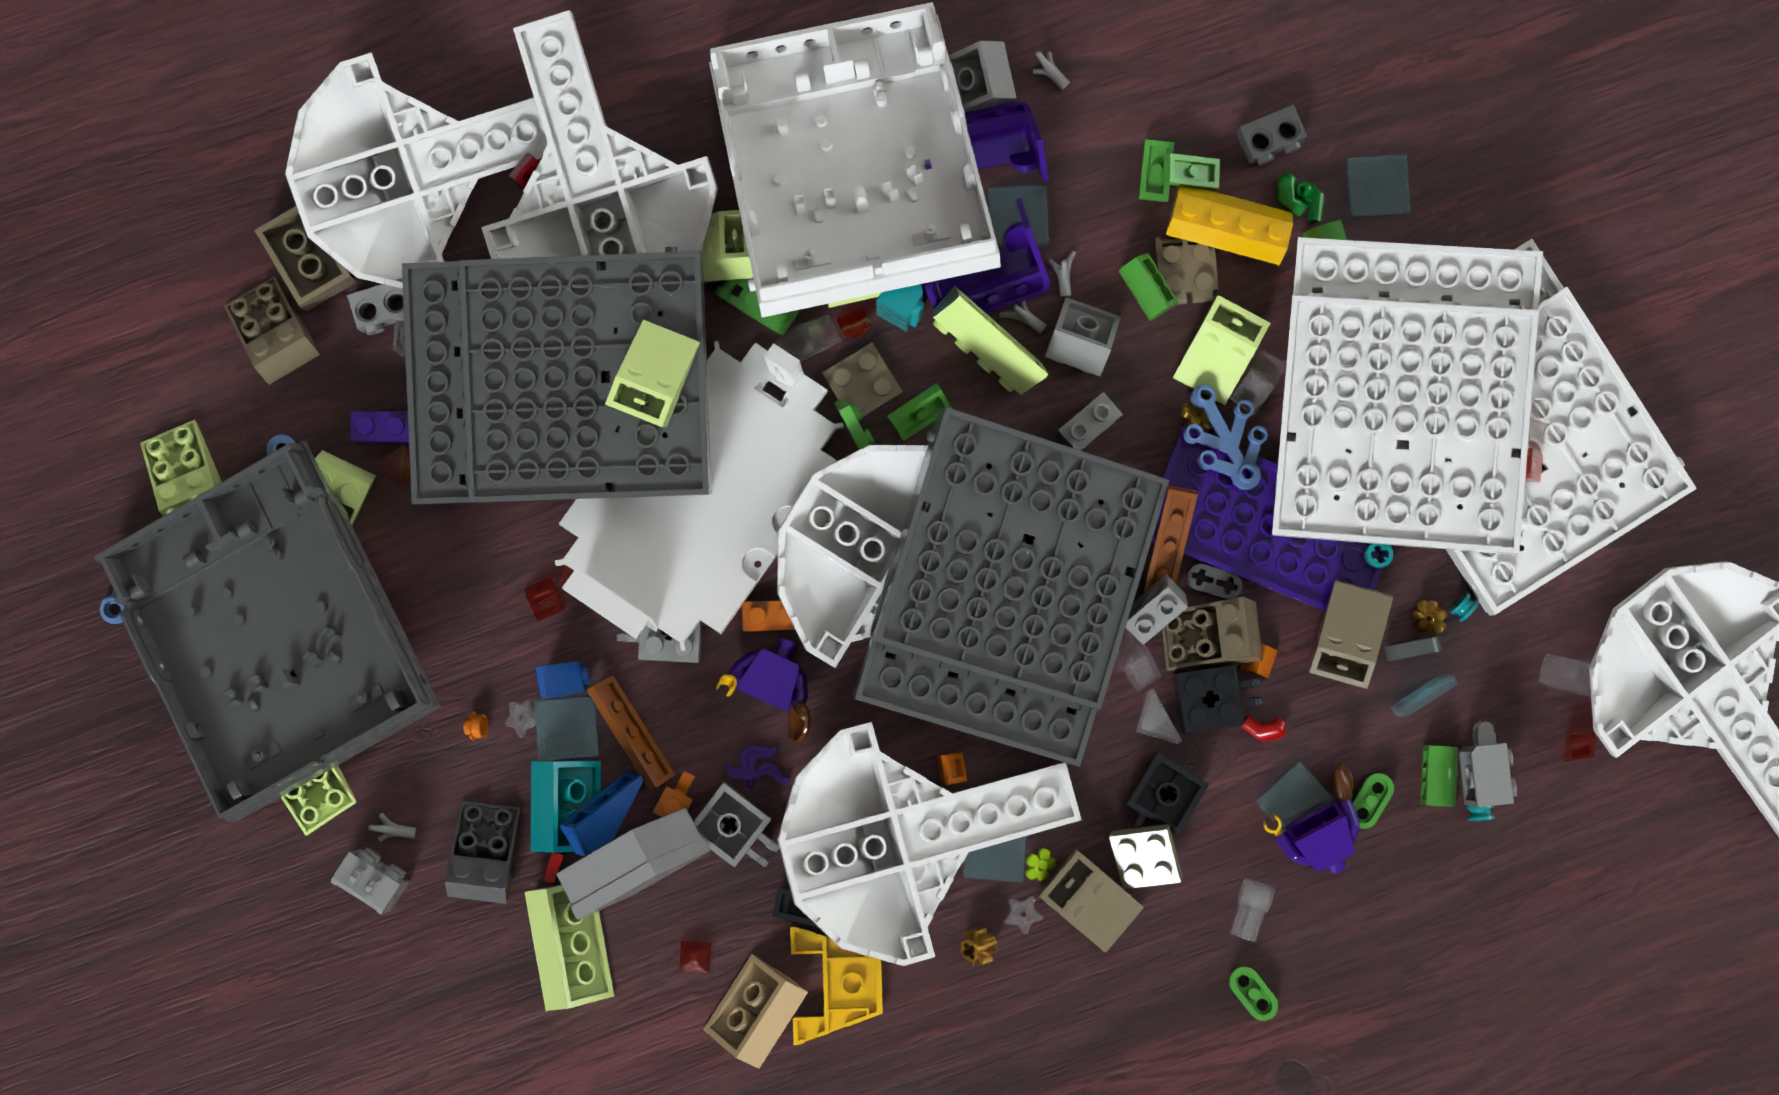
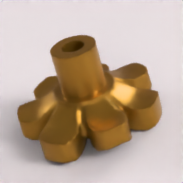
[1181,402,1213,432]
[1413,599,1447,636]

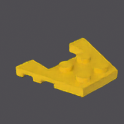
[790,926,883,1045]

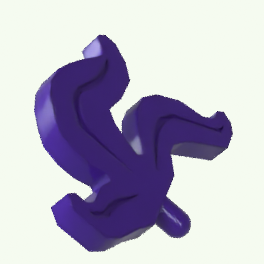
[726,745,789,788]

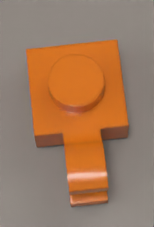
[653,771,696,817]

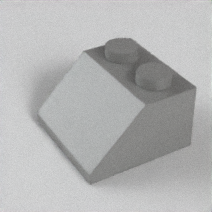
[948,41,1016,113]
[1045,297,1121,377]

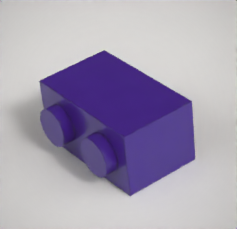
[350,411,409,445]

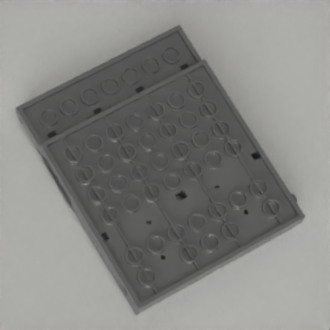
[402,247,712,504]
[853,407,1170,767]
[94,441,441,822]

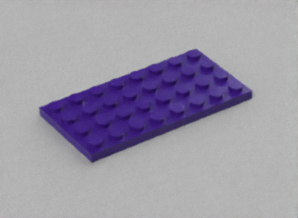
[1151,427,1392,611]

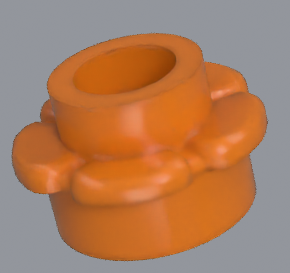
[463,711,488,741]

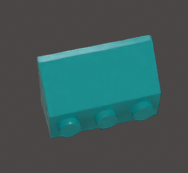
[876,284,925,332]
[531,761,601,853]

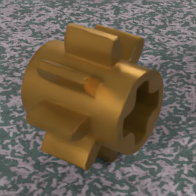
[961,927,998,966]

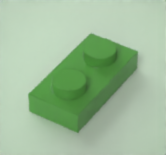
[1138,139,1174,202]
[1163,153,1220,190]
[888,383,952,441]
[834,397,875,450]

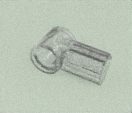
[1230,878,1275,942]

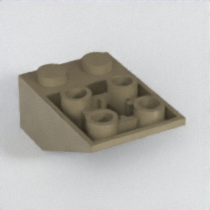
[224,276,320,385]
[1309,580,1393,689]
[1162,597,1263,671]
[1037,849,1144,953]

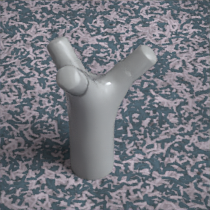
[1033,51,1070,90]
[1048,251,1076,297]
[999,301,1047,334]
[368,813,416,842]

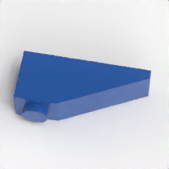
[535,661,590,698]
[559,772,644,856]

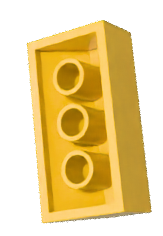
[1166,186,1293,265]

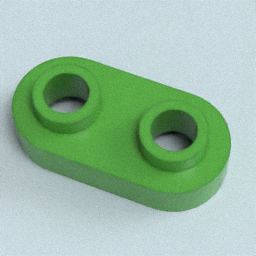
[1352,773,1394,829]
[1228,966,1278,1021]

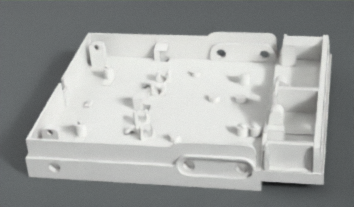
[709,2,1001,317]
[1272,237,1543,555]
[1396,239,1697,616]

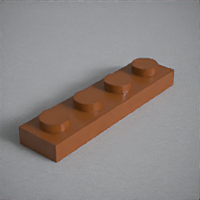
[1142,485,1198,594]
[587,675,676,791]

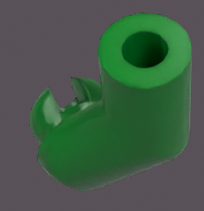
[1276,173,1308,217]
[1296,181,1325,223]

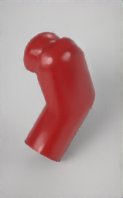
[1240,715,1287,742]

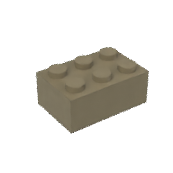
[254,206,357,312]

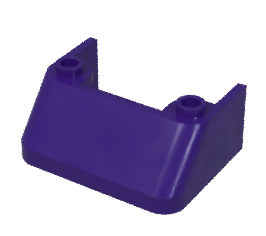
[924,102,1049,182]
[923,198,1050,314]

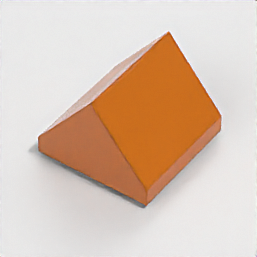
[1240,644,1278,679]
[936,752,967,785]

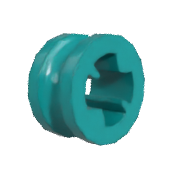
[1364,543,1393,568]
[1450,593,1479,622]
[1466,806,1495,821]

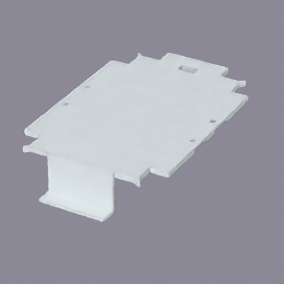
[555,341,844,651]

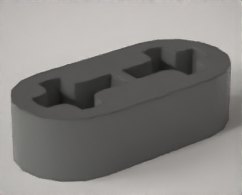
[1186,564,1242,600]
[1384,636,1442,661]

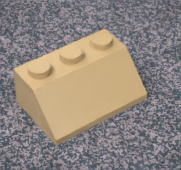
[703,954,808,1069]

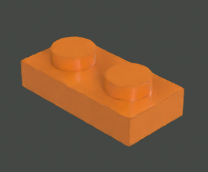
[742,601,795,632]

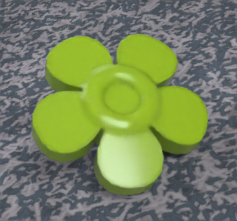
[1025,848,1056,881]

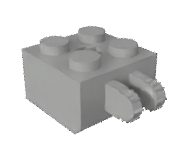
[617,620,703,663]
[1459,721,1517,807]
[693,782,780,867]
[331,848,410,915]

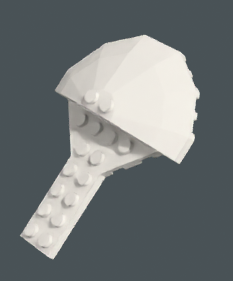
[481,10,718,271]
[285,52,548,288]
[777,445,929,668]
[1589,561,1779,837]
[777,722,1081,966]

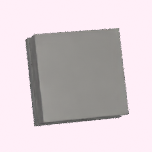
[556,808,710,920]

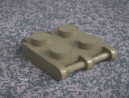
[1154,237,1219,305]

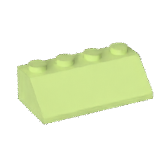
[931,286,1048,395]
[524,884,614,1011]

